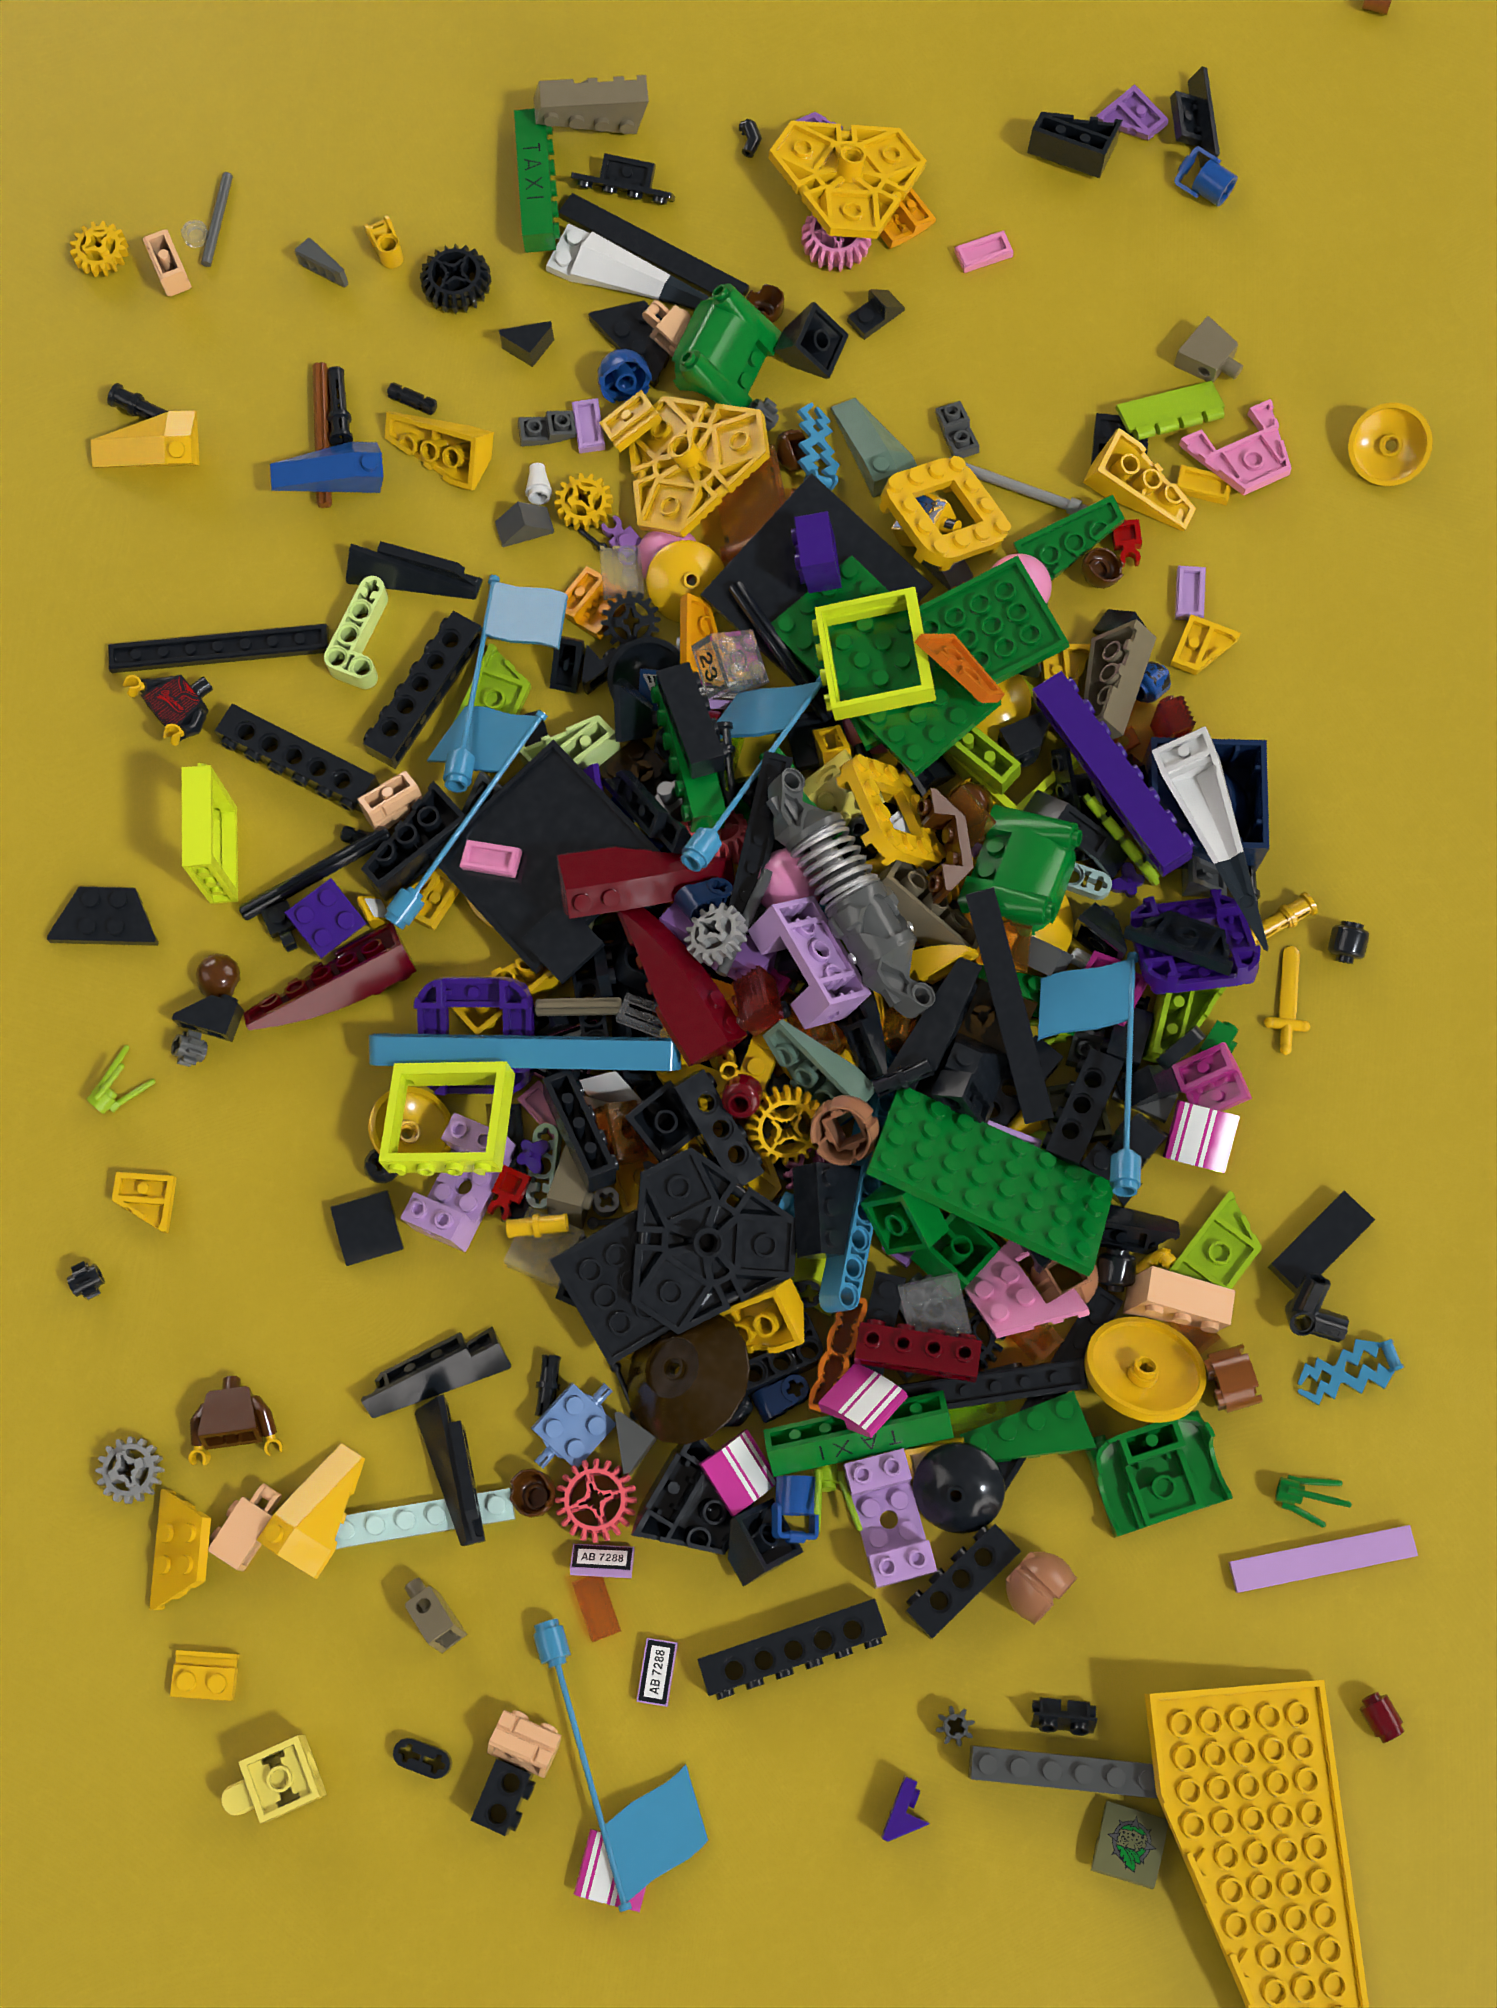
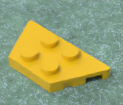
[149,1489,211,1610]

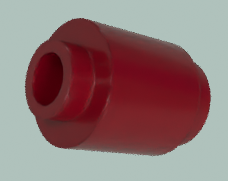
[1359,1692,1405,1743]

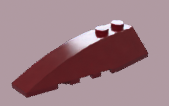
[557,846,734,919]
[618,907,747,1067]
[243,922,417,1030]

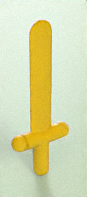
[1264,946,1310,1055]

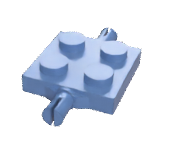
[531,1382,616,1469]

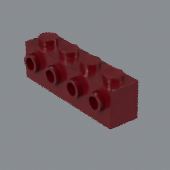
[854,1319,982,1383]

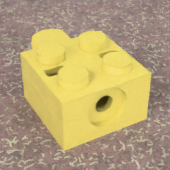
[803,749,885,827]
[221,1735,327,1824]

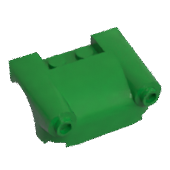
[672,283,782,408]
[957,804,1082,936]
[1085,1410,1233,1538]

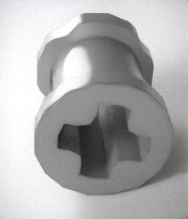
[592,1187,619,1217]

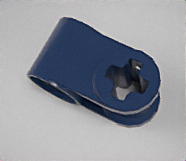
[674,877,733,922]
[750,1374,810,1423]

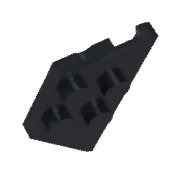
[588,300,670,388]
[47,887,159,946]
[1123,910,1233,976]

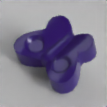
[1111,862,1145,898]
[516,1139,551,1174]

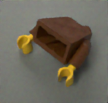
[188,1376,284,1465]

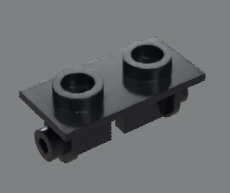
[1031,1697,1098,1736]

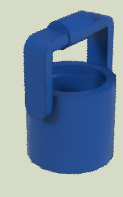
[1174,146,1238,206]
[772,1475,819,1543]

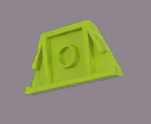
[453,643,531,723]
[1168,1190,1262,1289]

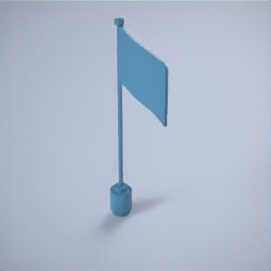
[443,575,568,792]
[681,676,825,872]
[384,706,548,930]
[1038,952,1141,1197]
[533,1619,708,1912]

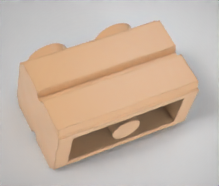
[143,230,192,297]
[357,771,423,830]
[487,1710,562,1778]

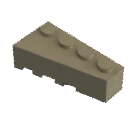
[534,75,649,134]
[1084,619,1157,740]
[878,860,978,950]
[547,1096,620,1231]

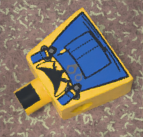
[891,493,962,547]

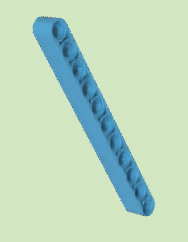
[819,1011,913,1313]
[369,1033,681,1071]

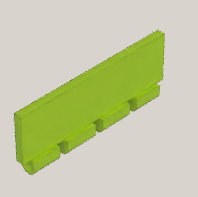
[1116,380,1225,440]
[1081,793,1160,886]

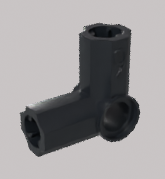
[1285,1271,1349,1342]

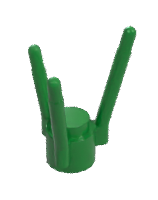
[1275,1475,1352,1527]

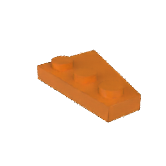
[915,634,1005,703]

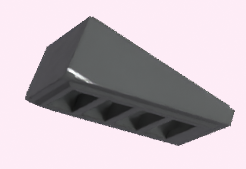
[294,238,348,288]

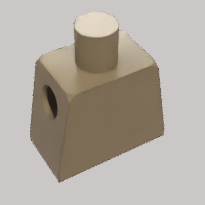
[1174,316,1243,382]
[404,1578,468,1653]

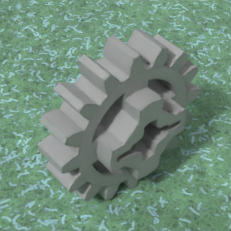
[684,903,748,966]
[95,1436,165,1504]

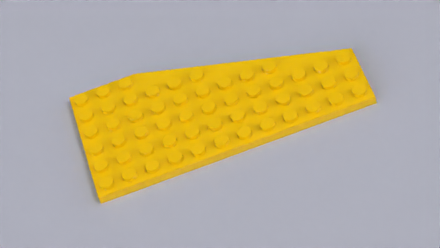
[1145,1680,1369,2008]

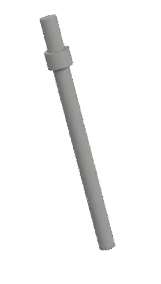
[949,457,1088,515]

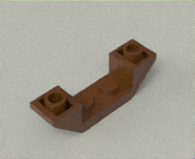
[917,788,974,904]

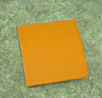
[879,188,936,249]
[565,566,626,640]

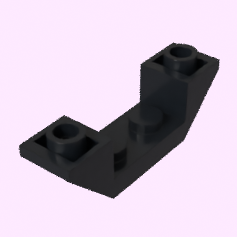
[1023,790,1128,880]

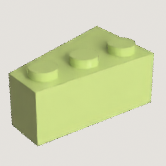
[518,715,621,770]

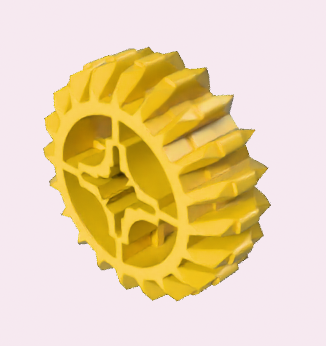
[745,1084,820,1165]

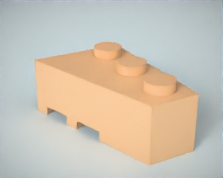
[1123,1266,1235,1333]

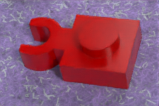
[1111,519,1142,567]
[487,1165,532,1221]

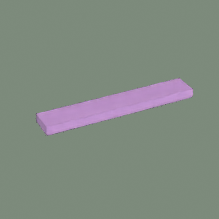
[1228,1525,1418,1593]

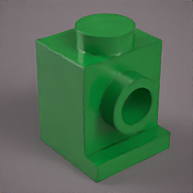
[1197,1020,1238,1054]

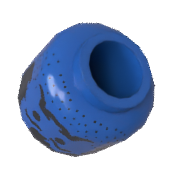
[1136,661,1171,703]

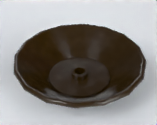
[627,1314,750,1445]

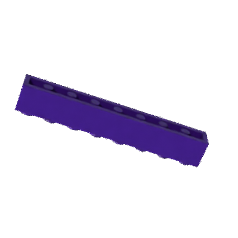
[1032,671,1194,877]

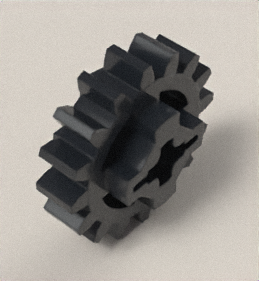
[600,591,661,646]

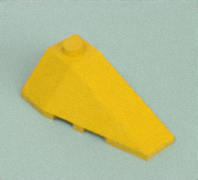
[91,411,200,468]
[385,411,494,491]
[1083,428,1196,531]
[720,1278,804,1353]
[257,1443,365,1579]

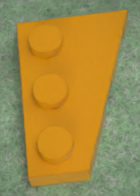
[680,593,732,687]

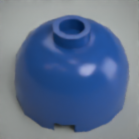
[597,349,652,404]

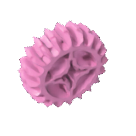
[801,213,871,272]

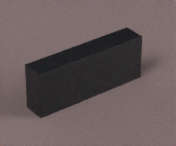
[1268,1190,1375,1294]

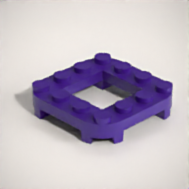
[1130,889,1261,995]
[414,977,535,1096]

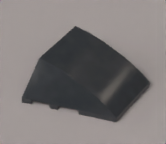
[631,1439,755,1555]

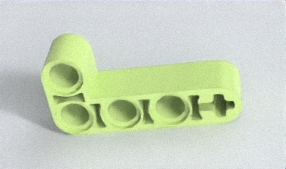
[324,576,388,689]

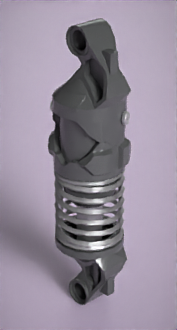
[766,768,935,1018]

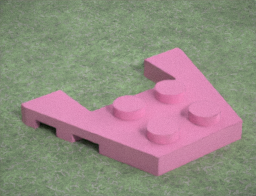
[1179,399,1292,496]
[964,1240,1090,1339]

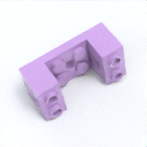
[748,895,872,1029]
[400,1113,518,1253]
[843,1448,937,1589]

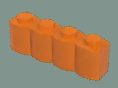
[808,1297,867,1417]

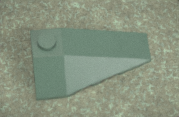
[831,398,917,498]
[763,1019,875,1125]

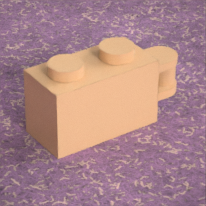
[642,300,691,357]
[208,1483,282,1571]

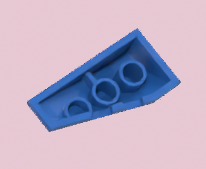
[270,442,384,493]

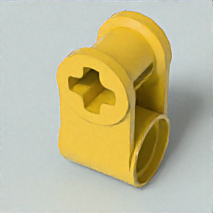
[363,215,404,269]

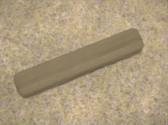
[535,997,622,1016]

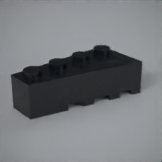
[361,780,466,901]

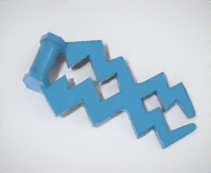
[797,403,840,491]
[1297,1339,1405,1405]

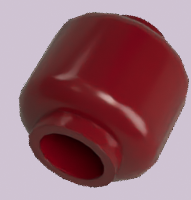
[721,1074,763,1118]

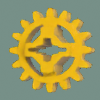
[70,221,129,277]
[554,473,614,531]

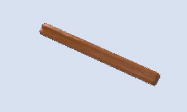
[313,362,332,508]

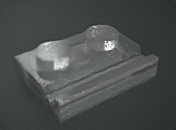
[599,545,644,600]

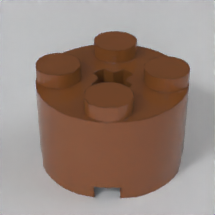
[1203,1344,1263,1413]

